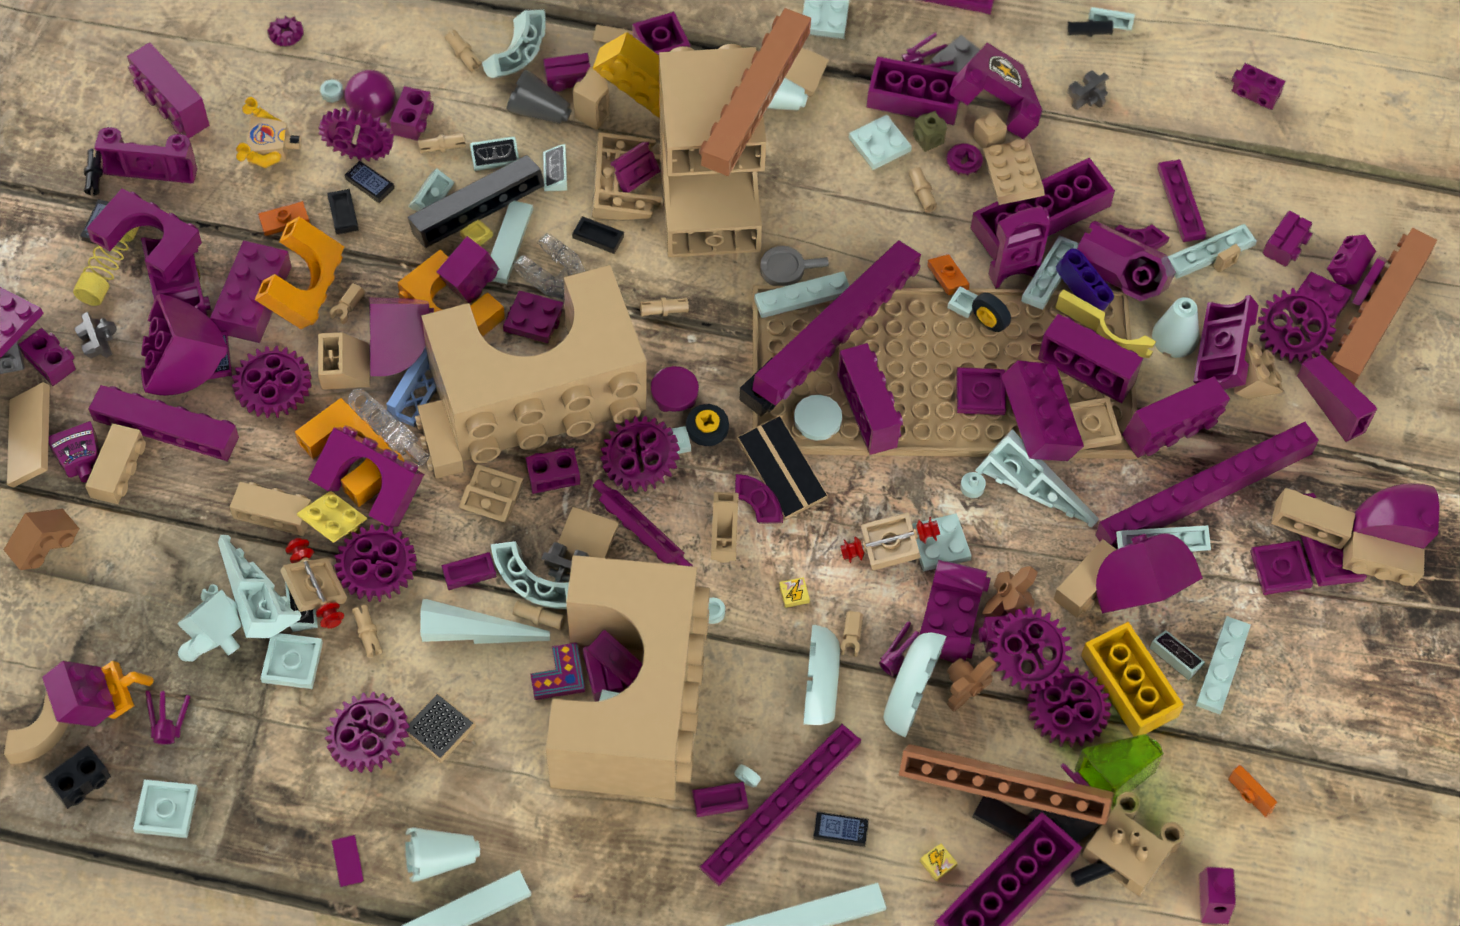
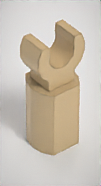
[330,283,365,324]
[840,611,863,657]

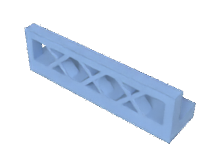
[386,347,437,427]

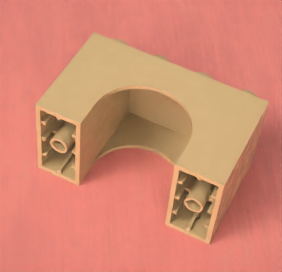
[659,44,766,257]
[421,265,647,463]
[546,555,710,800]

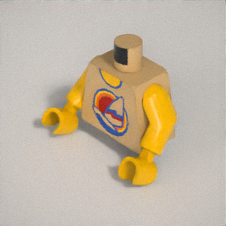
[236,97,301,168]

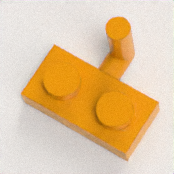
[101,661,153,719]

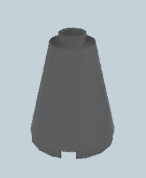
[506,70,572,124]

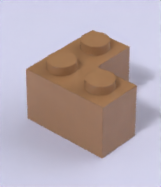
[3,509,80,570]

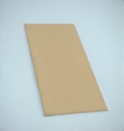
[592,25,633,43]

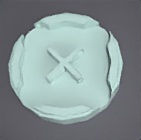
[794,395,842,441]

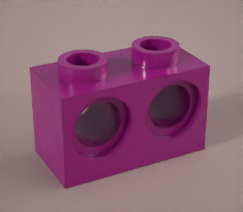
[390,86,434,141]
[18,327,76,386]
[525,448,580,494]

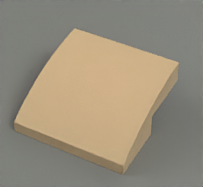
[785,48,829,97]
[459,464,524,523]
[558,507,619,561]

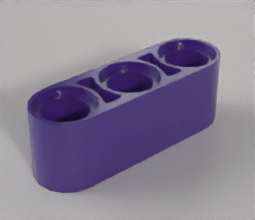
[1056,248,1114,311]

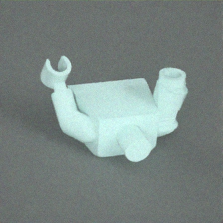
[177,584,241,662]

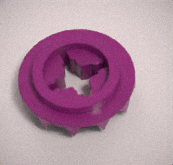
[267,15,304,46]
[946,143,983,176]

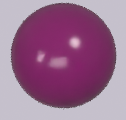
[344,70,396,118]

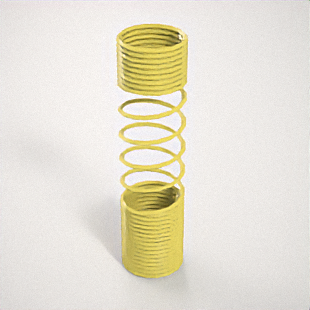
[73,227,139,306]

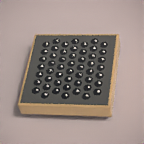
[405,692,476,763]

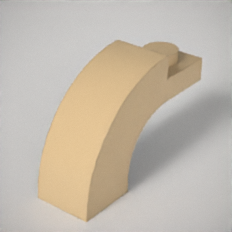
[711,492,739,563]
[4,691,69,764]

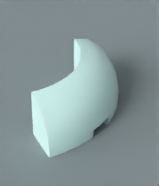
[482,10,546,78]
[491,541,569,609]
[803,625,840,725]
[883,632,946,737]

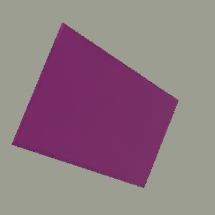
[331,835,364,887]

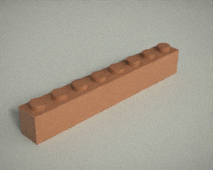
[699,8,811,176]
[1329,227,1438,385]
[899,744,1114,825]

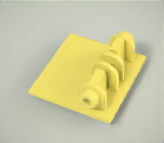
[297,491,367,543]

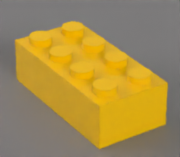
[592,32,660,118]
[1081,622,1184,739]

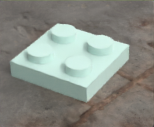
[803,0,849,39]
[849,115,912,170]
[912,513,972,572]
[261,633,323,689]
[133,780,198,838]

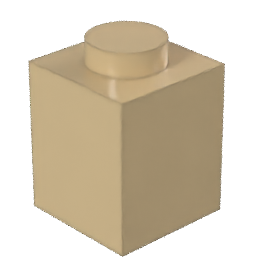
[973,111,1007,149]

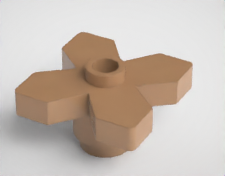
[982,566,1038,617]
[947,656,997,712]

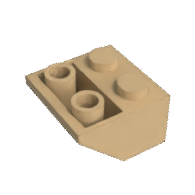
[572,67,610,130]
[318,332,370,390]
[1233,341,1284,399]

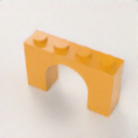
[255,216,345,329]
[397,250,505,337]
[295,398,404,507]

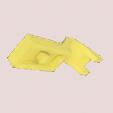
[1055,289,1156,358]

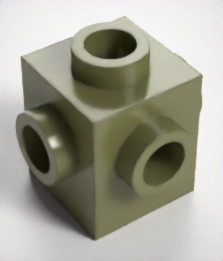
[913,111,947,152]

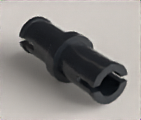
[1067,19,1113,37]
[84,148,103,196]

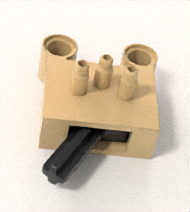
[1070,791,1185,896]

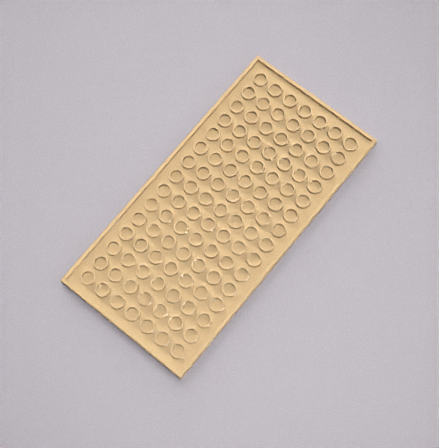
[753,285,1140,459]

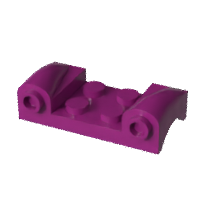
[94,127,198,184]
[988,206,1050,289]
[141,237,211,316]
[1193,295,1259,390]
[919,560,991,663]

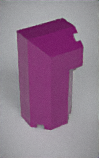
[1077,221,1176,301]

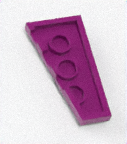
[1301,493,1367,587]

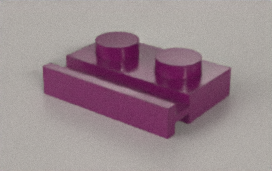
[610,142,661,193]

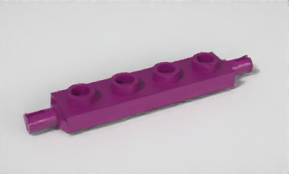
[593,479,693,567]

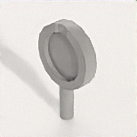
[760,246,829,286]

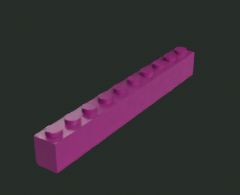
[753,240,921,406]
[1095,421,1319,549]

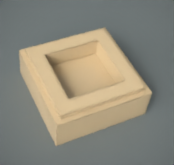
[1214,244,1241,273]

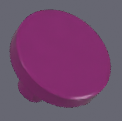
[651,366,699,412]

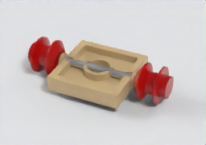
[840,512,941,571]
[280,538,347,629]

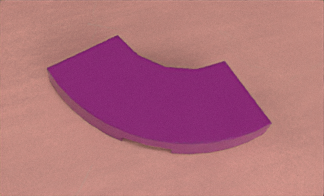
[1114,224,1170,250]
[1352,256,1387,306]
[735,474,783,524]

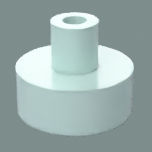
[960,472,986,498]

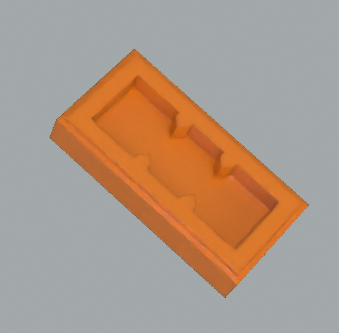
[258,201,310,236]
[927,254,970,295]
[1228,765,1277,817]

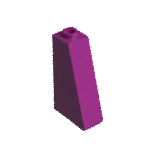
[1297,355,1377,442]

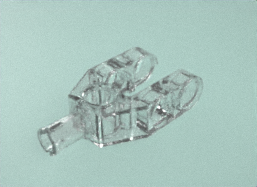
[513,233,586,299]
[348,389,430,467]

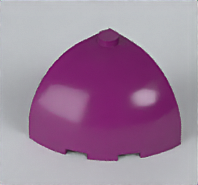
[141,293,228,396]
[369,297,434,376]
[1351,483,1440,549]
[1096,533,1203,614]

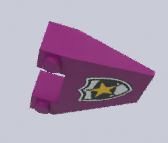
[949,42,1042,139]

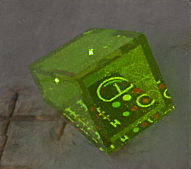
[1074,734,1164,806]

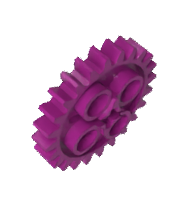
[318,107,394,162]
[1257,288,1336,364]
[232,345,312,418]
[601,416,680,492]
[334,524,417,602]
[988,607,1072,692]
[1027,666,1111,748]
[325,691,410,773]

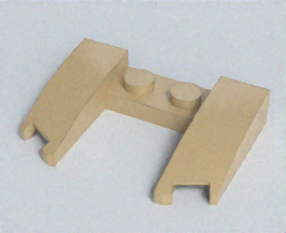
[592,132,662,220]

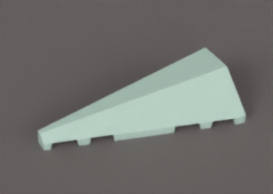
[975,429,1099,528]
[218,535,301,638]
[420,599,550,644]

